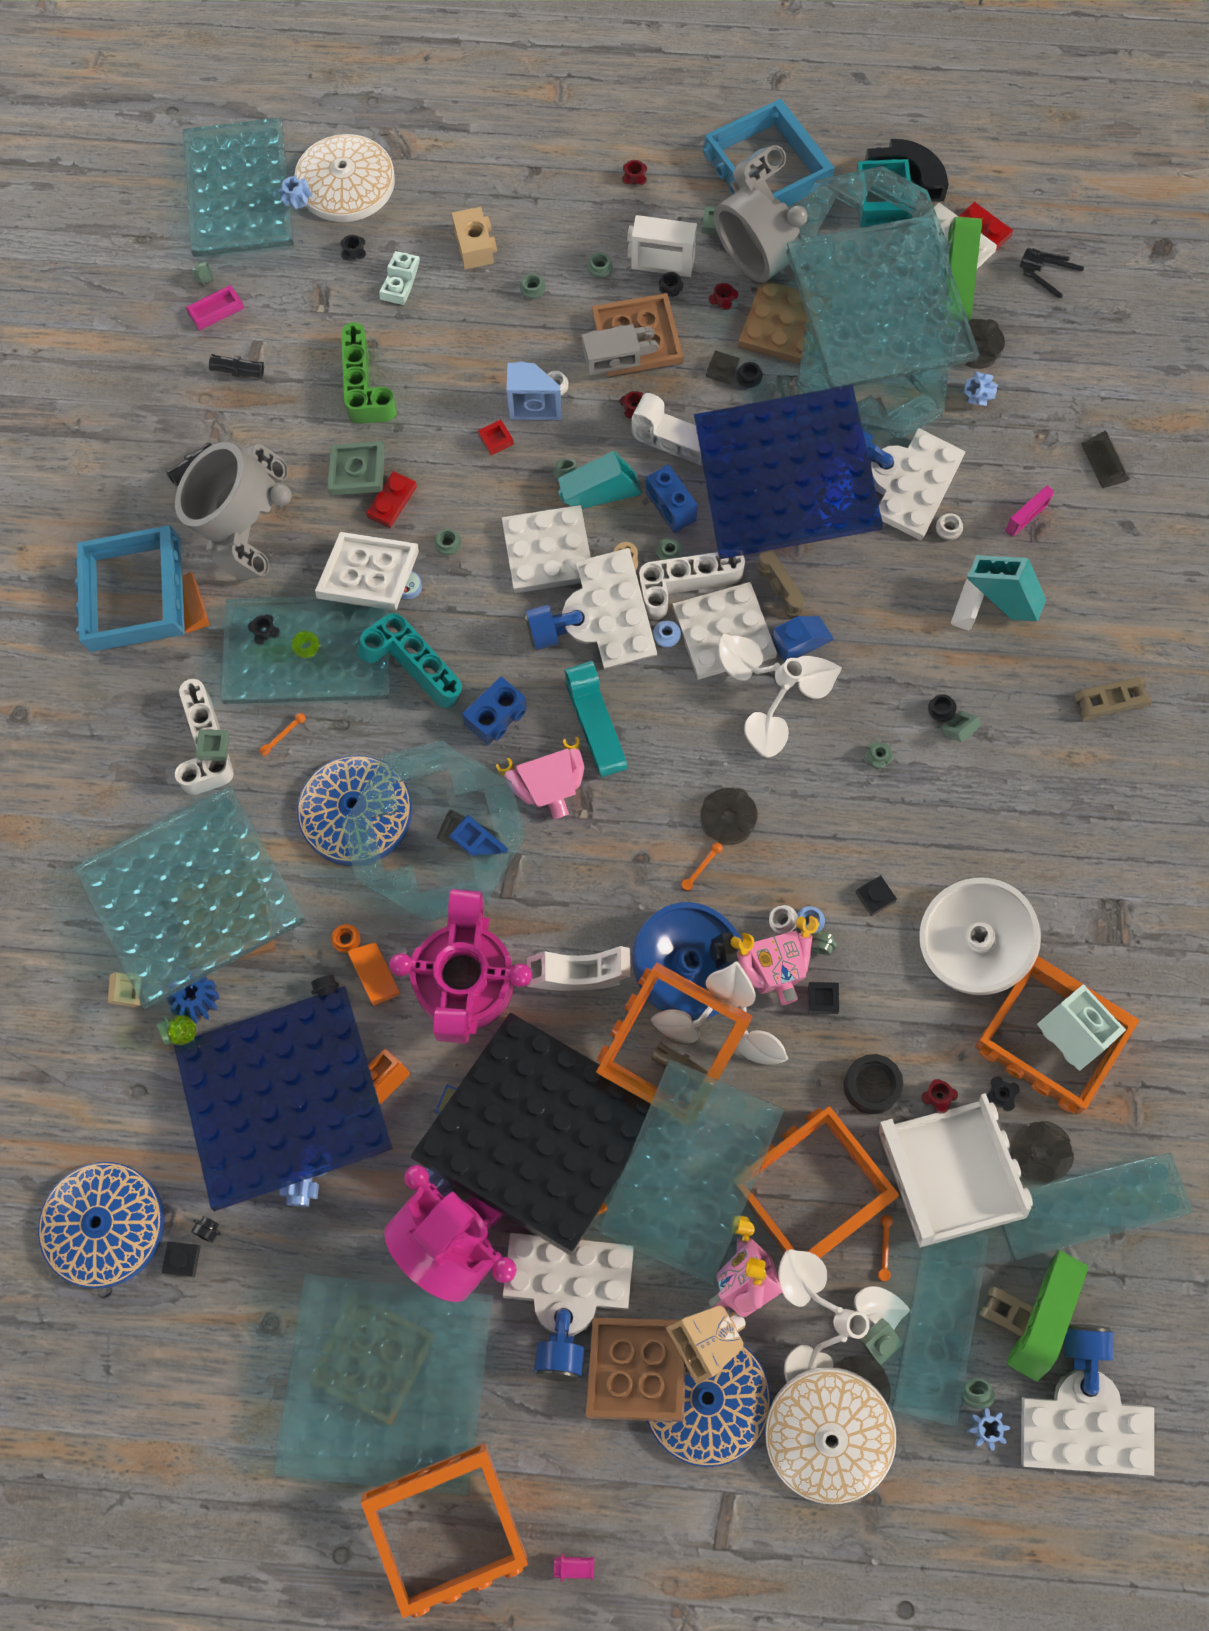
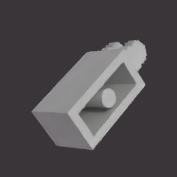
[582,324,659,376]

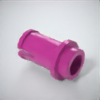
[554,1553,594,1582]

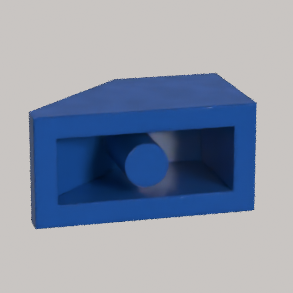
[772,616,833,662]

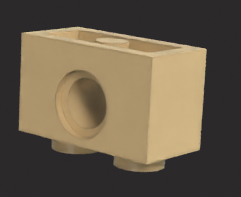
[452,206,497,269]

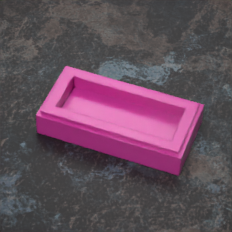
[186,285,244,331]
[1005,485,1054,537]

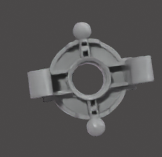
[714,145,835,283]
[175,442,292,581]

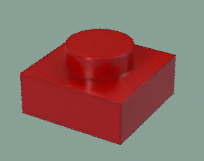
[478,419,514,456]

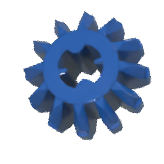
[167,972,220,1024]

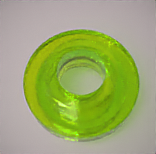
[291,631,320,658]
[168,1015,196,1045]

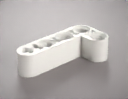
[632,393,737,472]
[639,550,745,621]
[175,679,234,795]

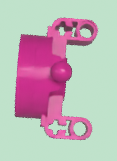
[389,889,532,1044]
[384,1165,517,1302]

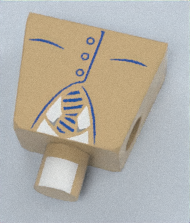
[666,1305,746,1384]

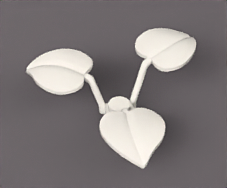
[718,633,842,758]
[651,961,789,1065]
[778,1249,910,1383]

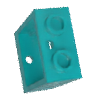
[855,159,914,227]

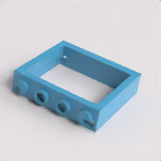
[703,98,834,207]
[74,525,185,652]

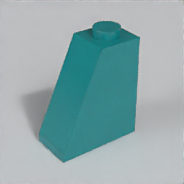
[558,451,642,509]
[967,555,1046,622]

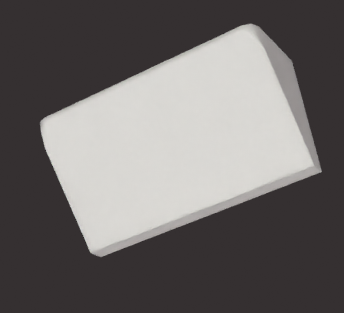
[951,579,984,631]

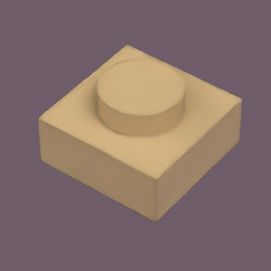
[108,972,142,1007]

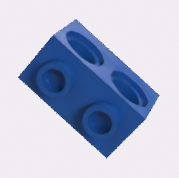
[646,464,698,533]
[462,676,527,745]

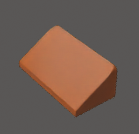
[182,571,210,633]
[347,942,400,1007]
[342,1048,410,1116]

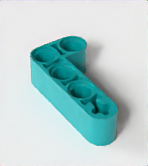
[357,613,462,708]
[565,661,628,778]

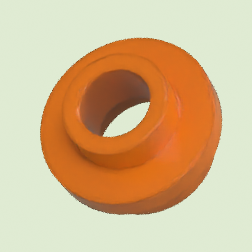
[331,924,361,953]

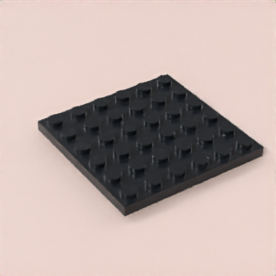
[411,1012,661,1256]

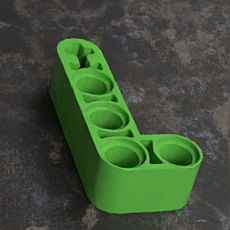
[943,217,982,323]
[341,322,397,424]
[1007,1250,1088,1382]

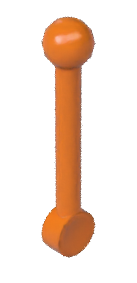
[259,713,306,756]
[681,842,723,891]
[878,1215,893,1282]

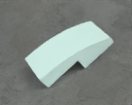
[379,251,420,305]

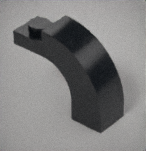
[865,139,949,203]

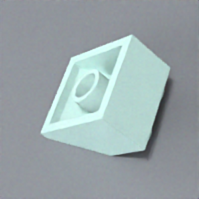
[1037,984,1126,1071]

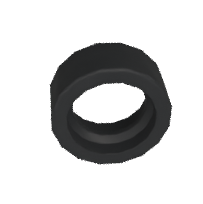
[844,1054,904,1114]

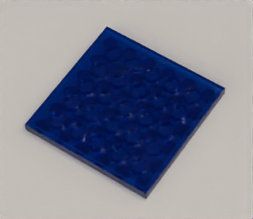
[694,384,883,560]
[174,986,393,1212]

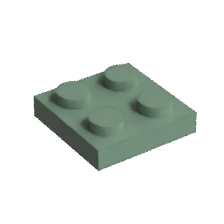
[327,441,385,496]

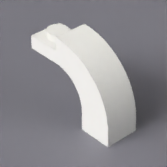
[527,946,631,991]

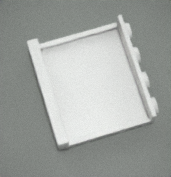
[878,1093,1033,1248]

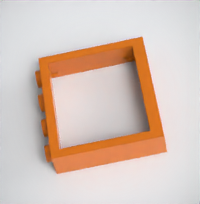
[975,956,1140,1115]
[596,963,753,1127]
[731,1106,900,1258]
[361,1443,528,1619]

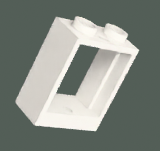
[627,215,697,277]

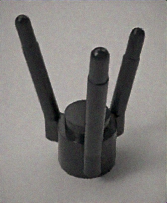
[1020,247,1084,298]

